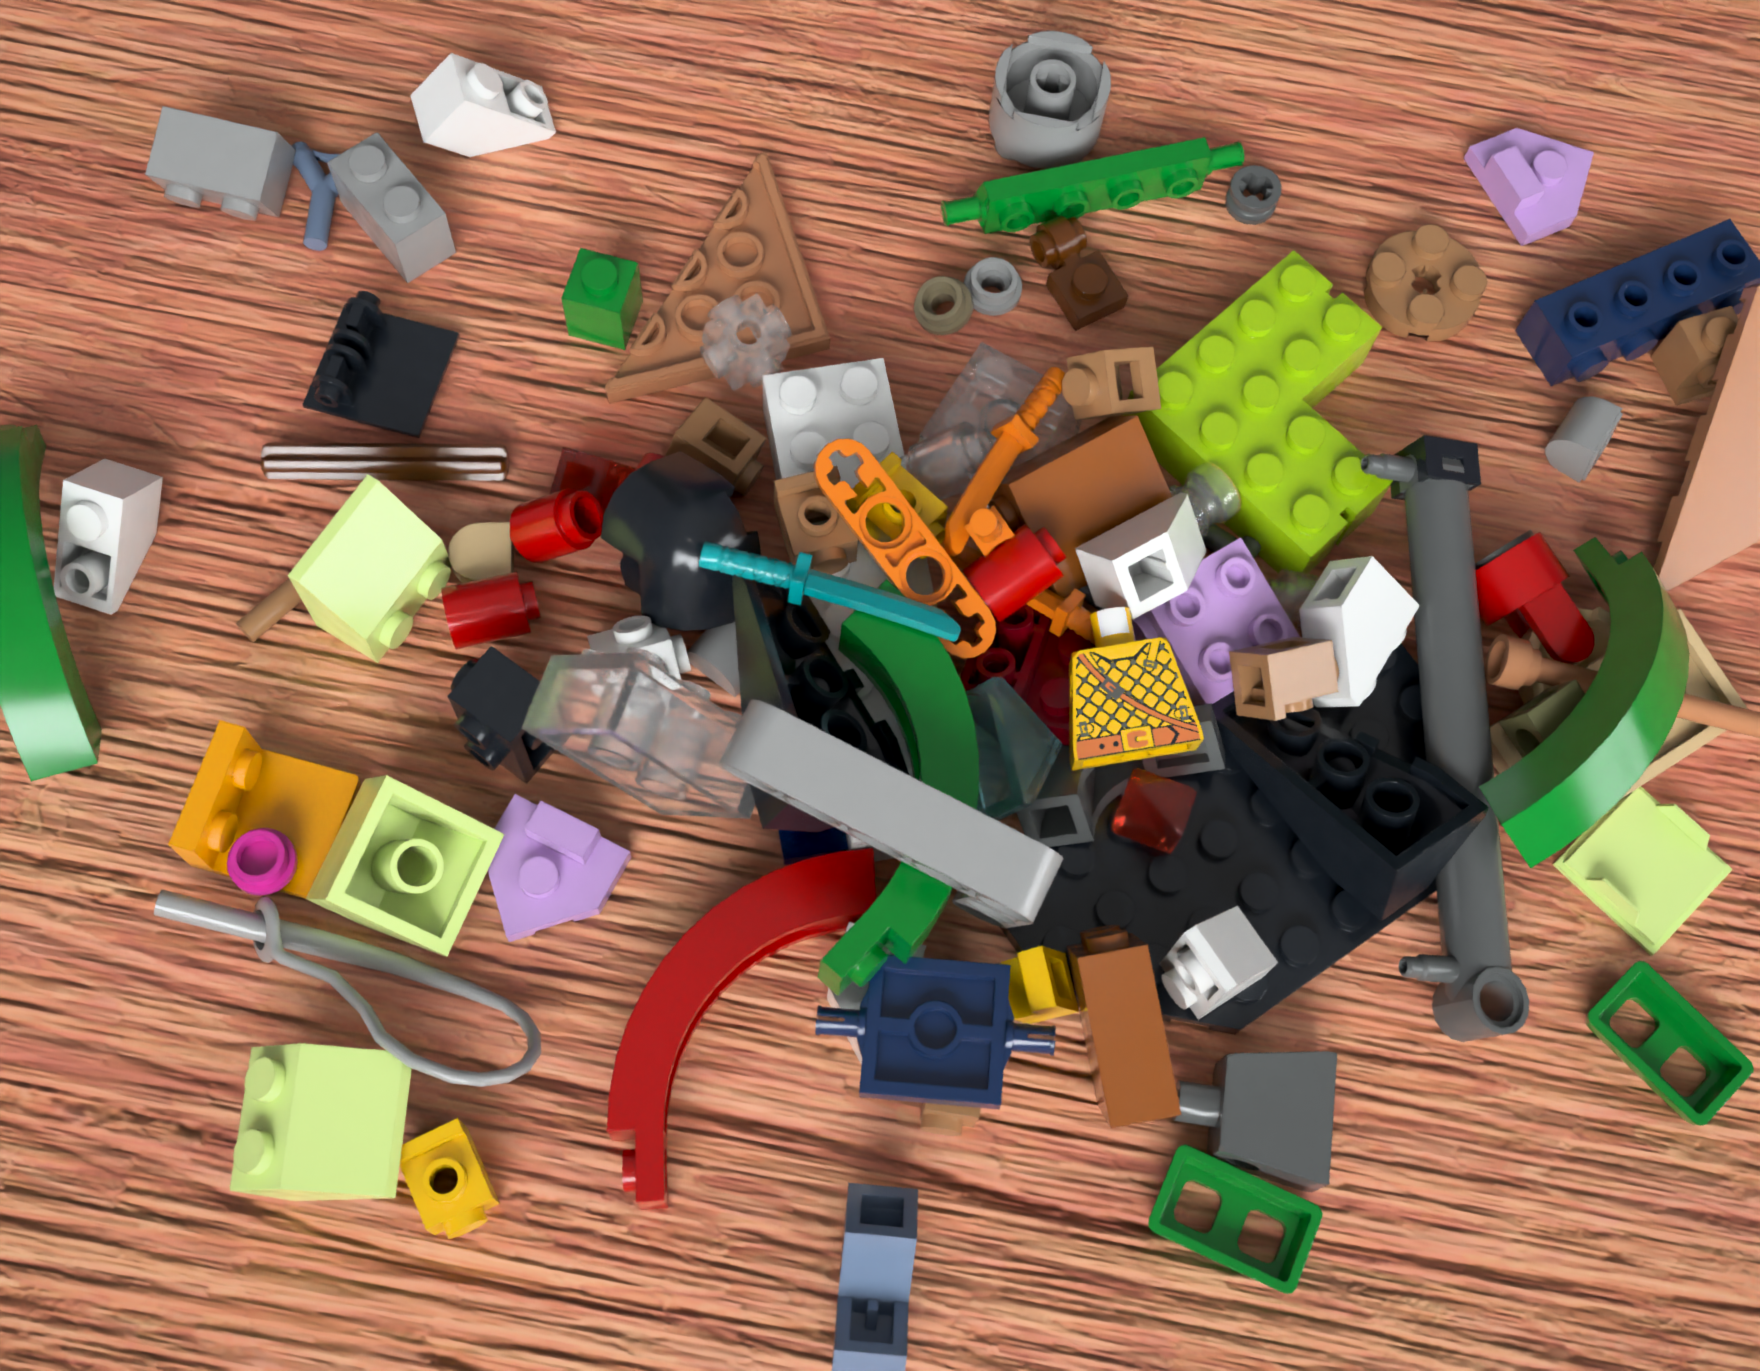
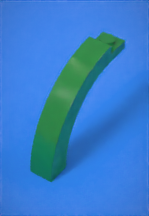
[0,424,102,781]
[1479,537,1689,868]
[818,579,979,996]

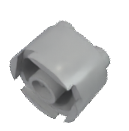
[989,31,1111,169]

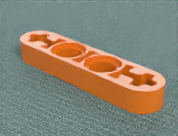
[813,438,996,658]

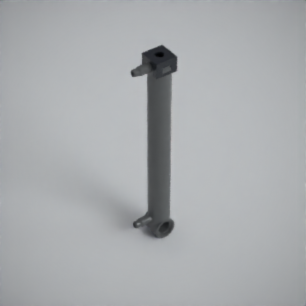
[1361,435,1529,1042]

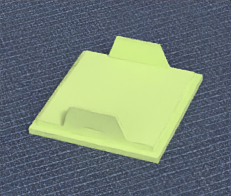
[1552,786,1732,956]

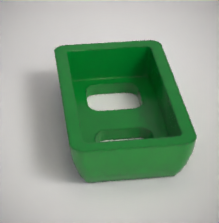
[1585,961,1754,1126]
[1148,1145,1322,1294]

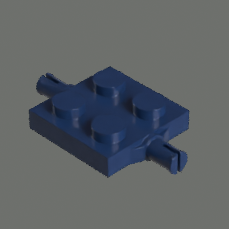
[815,955,1056,1110]

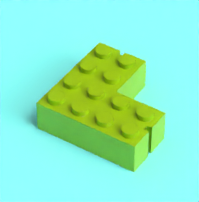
[1123,250,1393,587]

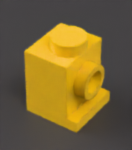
[846,451,948,559]
[400,1118,500,1239]

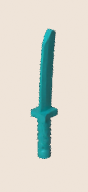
[699,541,961,641]

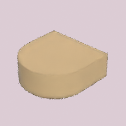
[448,522,514,583]

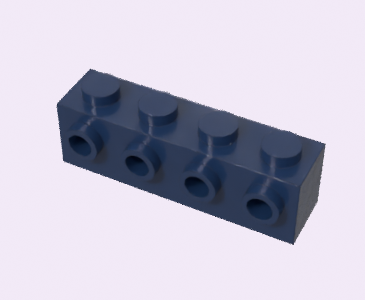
[1515,219,1760,387]

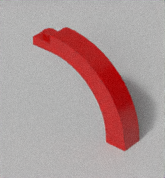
[607,848,876,1210]

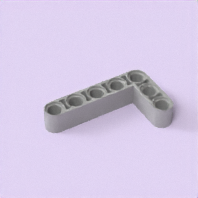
[718,699,1063,928]

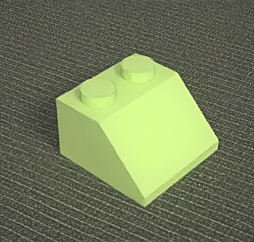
[288,474,451,663]
[306,775,504,956]
[229,1043,412,1201]

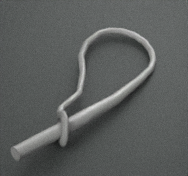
[154,890,541,1087]

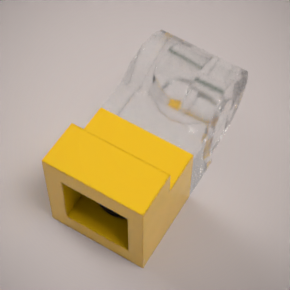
[995,946,1079,1024]

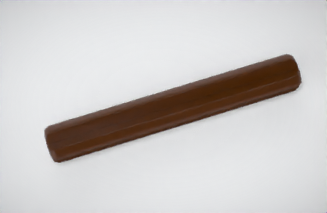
[260,442,509,481]

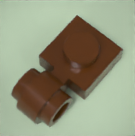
[1029,216,1128,331]

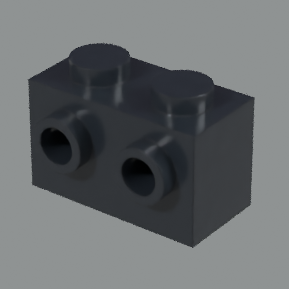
[447,646,568,784]

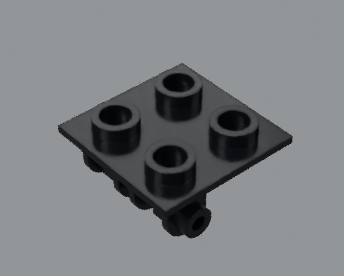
[302,291,460,438]

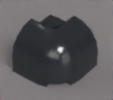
[601,451,761,631]

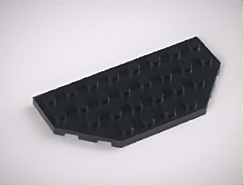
[1000,644,1437,1035]

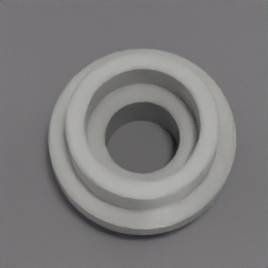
[964,257,1022,316]

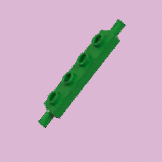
[941,137,1245,234]

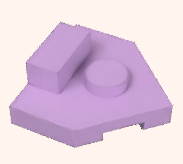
[1464,128,1594,246]
[488,794,632,942]

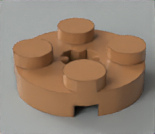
[1364,224,1487,342]

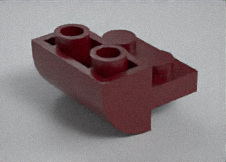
[960,605,1096,751]

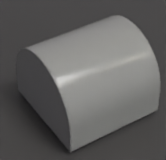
[1545,397,1623,483]
[687,622,740,697]

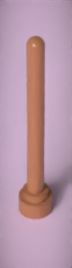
[1485,634,1760,738]

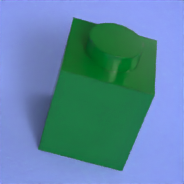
[561,248,643,350]

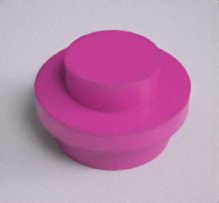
[227,828,298,895]

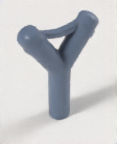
[291,141,340,251]

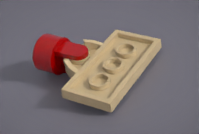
[1475,530,1748,799]

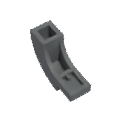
[1013,703,1225,847]

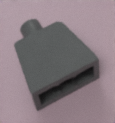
[1172,1051,1337,1192]

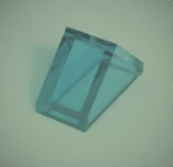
[966,677,1063,821]

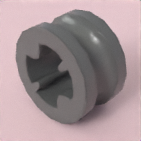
[1225,165,1282,225]

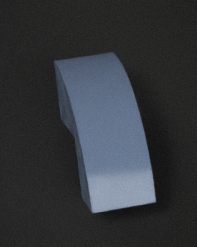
[831,1183,918,1371]

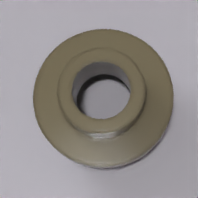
[914,276,973,335]

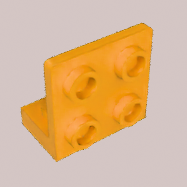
[168,720,361,899]

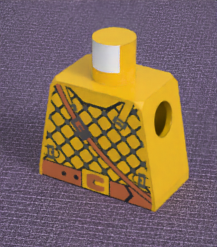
[1069,607,1204,771]

